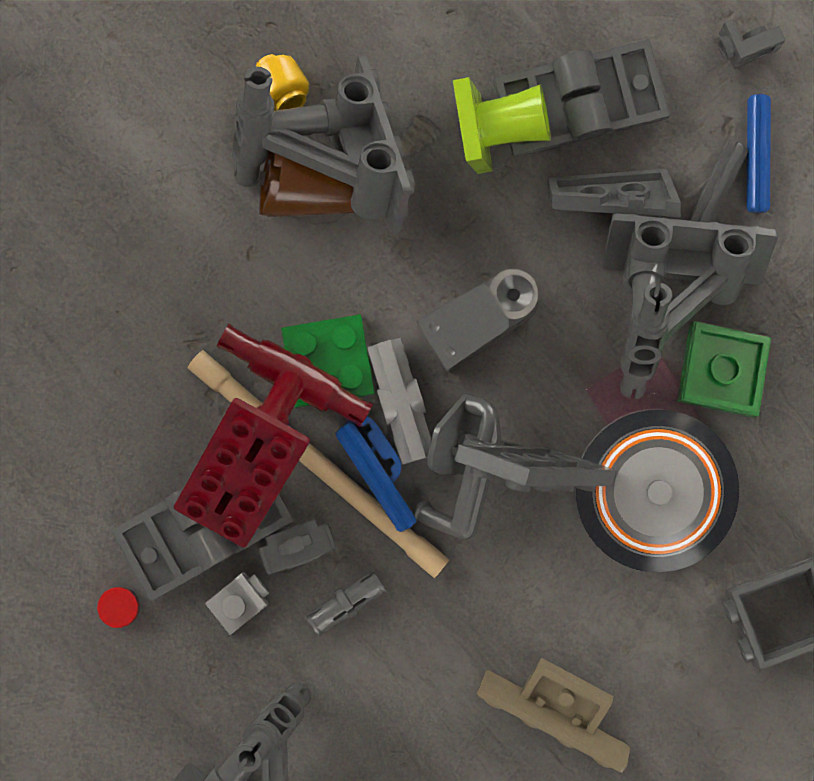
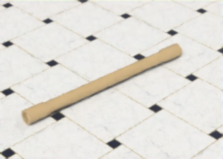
[187,350,450,578]

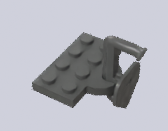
[413,393,616,540]

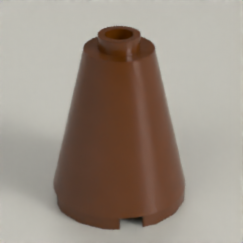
[259,151,354,217]

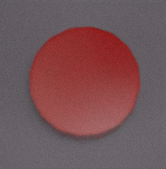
[97,587,140,628]

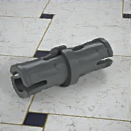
[305,570,388,637]

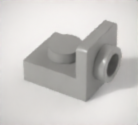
[205,572,270,635]

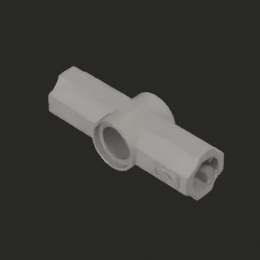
[367,338,431,465]

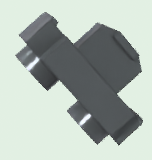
[259,519,338,575]

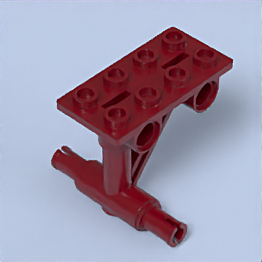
[173,324,373,548]

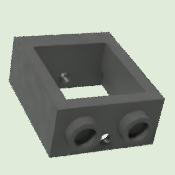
[722,556,814,670]

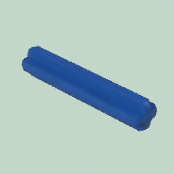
[747,94,771,213]
[335,422,416,532]

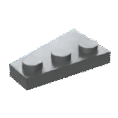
[548,169,681,218]

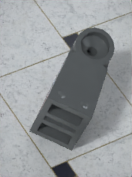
[416,269,538,373]

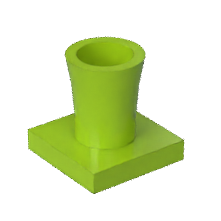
[453,77,551,174]

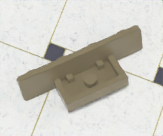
[477,658,630,773]

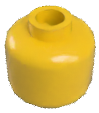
[256,54,309,111]

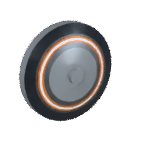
[575,409,739,572]

